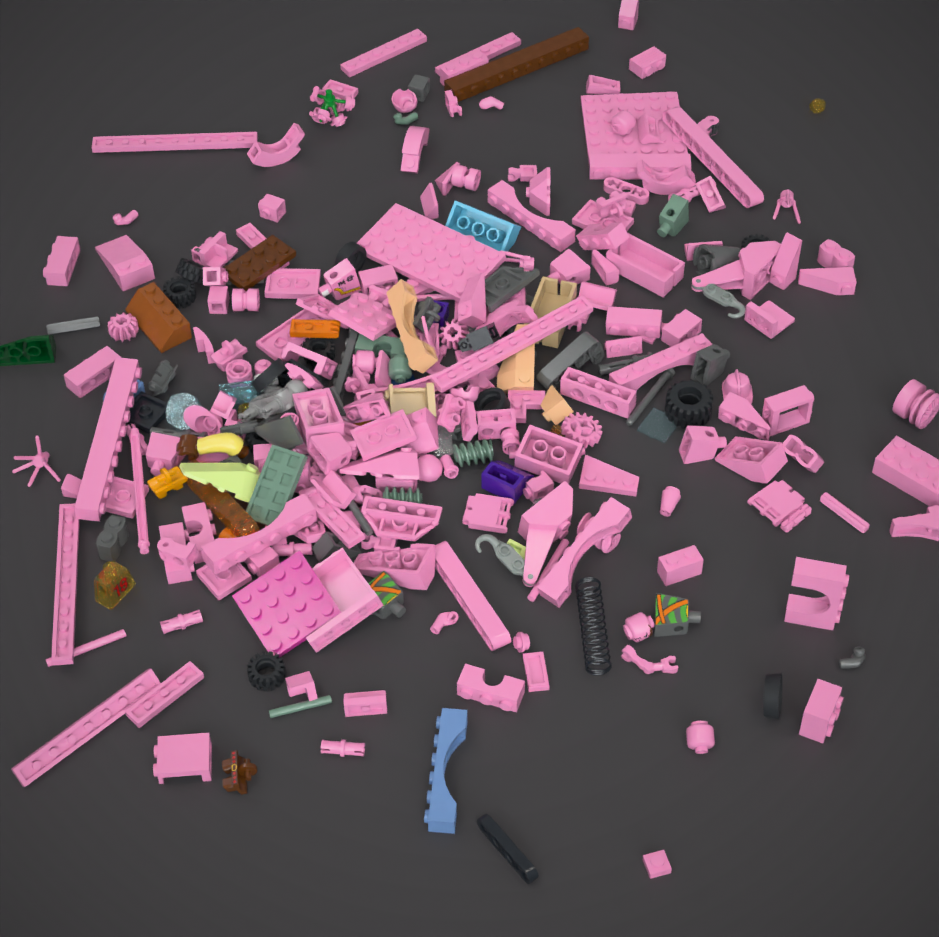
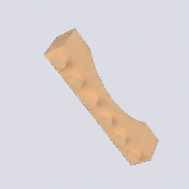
[386,279,438,374]

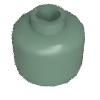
[388,354,412,383]

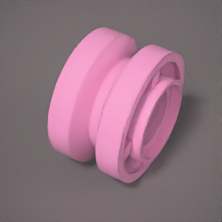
[226,359,253,388]

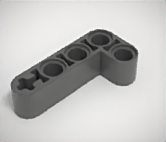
[536,332,605,390]

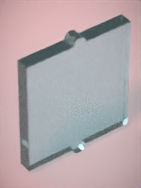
[637,408,677,443]

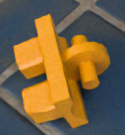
[147,466,187,499]

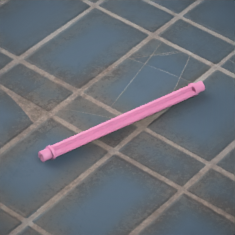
[129,428,150,554]

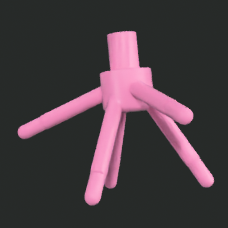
[12,435,61,487]

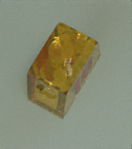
[94,561,136,610]

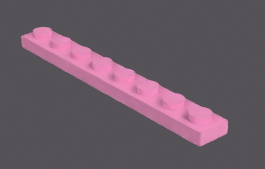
[11,669,161,787]

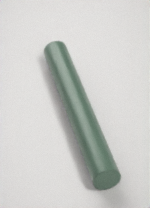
[269,695,332,718]

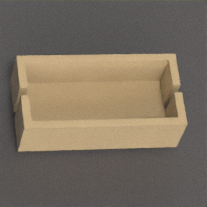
[524,277,577,348]

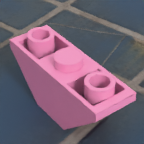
[343,392,391,424]

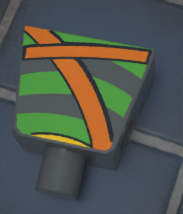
[368,571,406,619]
[654,593,701,637]

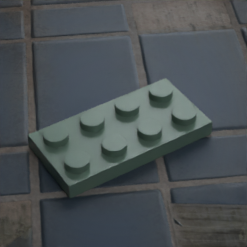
[243,444,308,526]

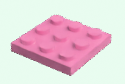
[329,293,396,341]

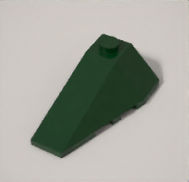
[0,335,56,366]

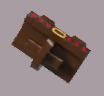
[222,750,257,795]

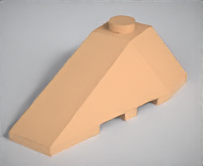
[497,324,535,394]

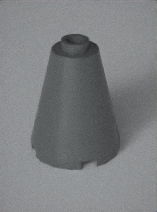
[693,244,741,276]

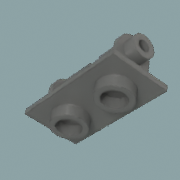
[148,360,178,397]

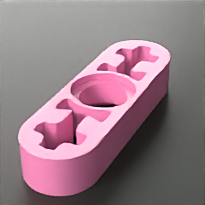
[604,177,649,205]

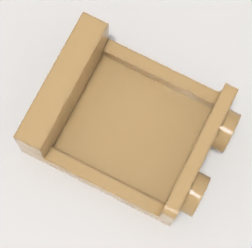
[384,383,437,417]

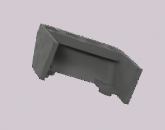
[254,386,346,450]

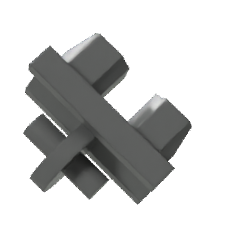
[413,296,441,334]

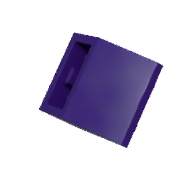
[481,461,534,504]

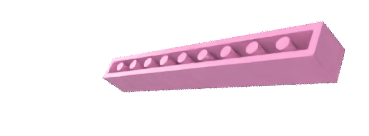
[74,357,142,522]

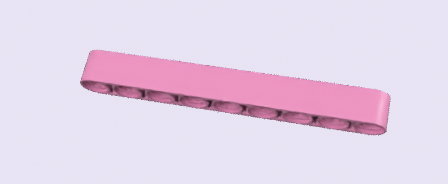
[662,107,764,208]

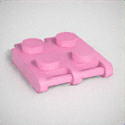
[747,480,805,527]
[462,493,514,533]

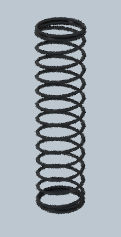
[575,577,612,675]

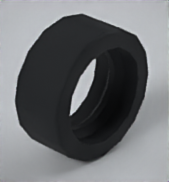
[335,241,367,274]
[474,387,510,411]

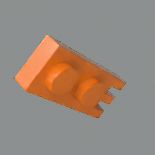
[290,319,341,338]

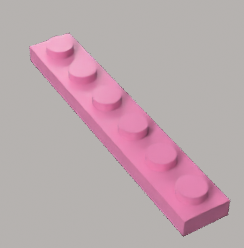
[340,29,427,77]
[435,32,521,76]

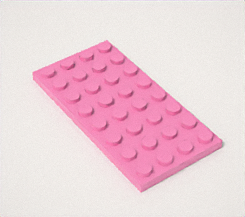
[357,203,506,302]

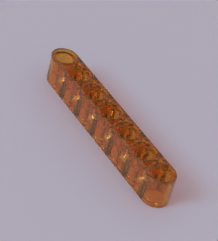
[179,459,260,538]

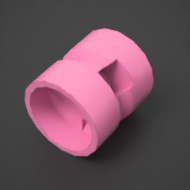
[451,164,481,191]
[232,289,260,311]

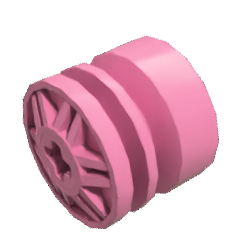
[892,379,939,429]

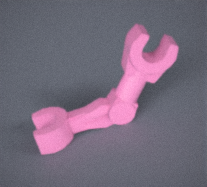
[621,645,678,674]

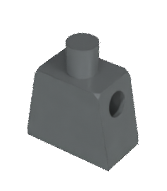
[690,344,730,386]

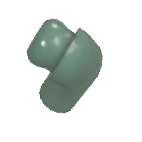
[393,112,418,125]

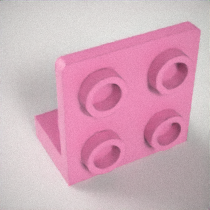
[744,300,795,339]

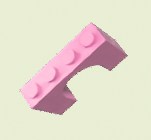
[784,557,849,630]

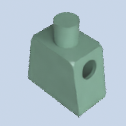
[657,194,689,237]

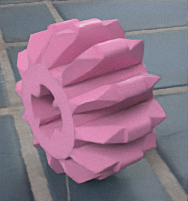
[107,312,139,342]
[439,319,470,350]

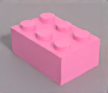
[514,425,583,484]

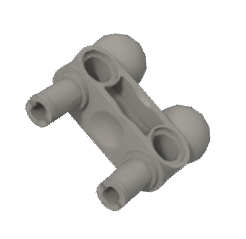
[238,379,308,422]

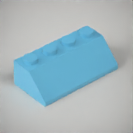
[445,201,521,252]

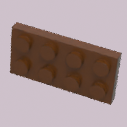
[224,234,297,291]

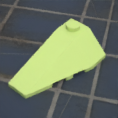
[179,463,260,503]

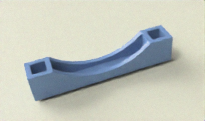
[424,708,468,834]

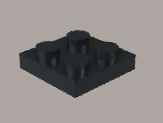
[126,391,172,434]

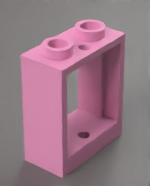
[762,385,814,436]

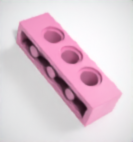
[560,367,637,419]

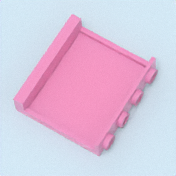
[306,547,384,653]

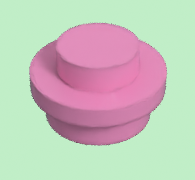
[513,632,530,653]

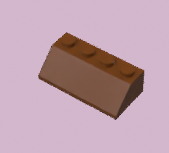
[125,282,192,353]

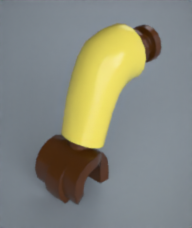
[176,433,249,461]

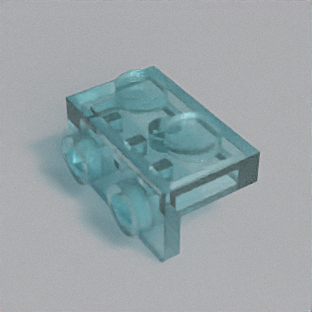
[219,380,257,404]

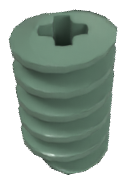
[453,439,494,467]
[383,487,423,504]

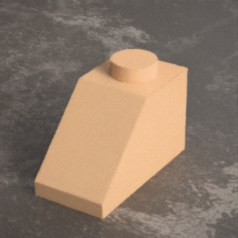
[540,385,574,425]

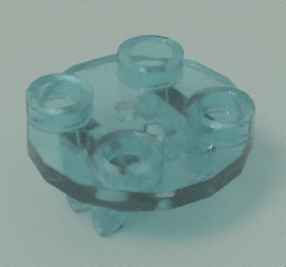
[166,393,201,430]

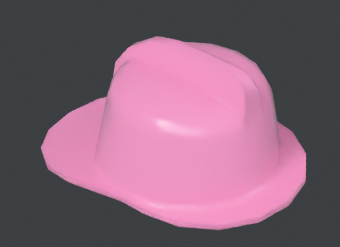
[722,369,753,404]
[184,405,223,436]

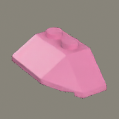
[361,496,442,541]

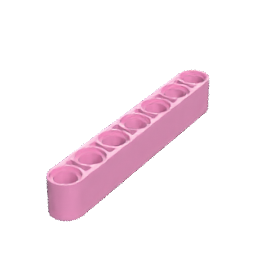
[435,541,511,651]

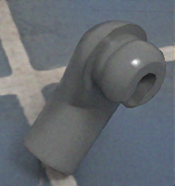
[839,646,866,669]

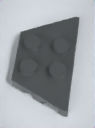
[485,266,540,313]

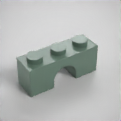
[355,333,407,359]

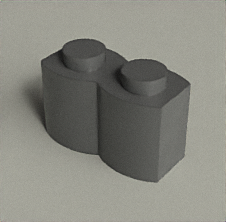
[96,515,129,562]

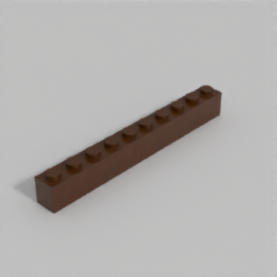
[444,27,589,102]

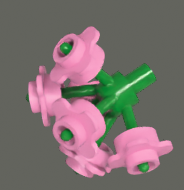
[309,86,355,127]

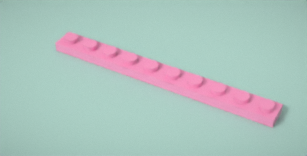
[92,132,258,153]
[431,295,594,393]
[51,503,80,666]

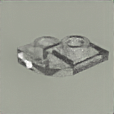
[433,425,453,456]

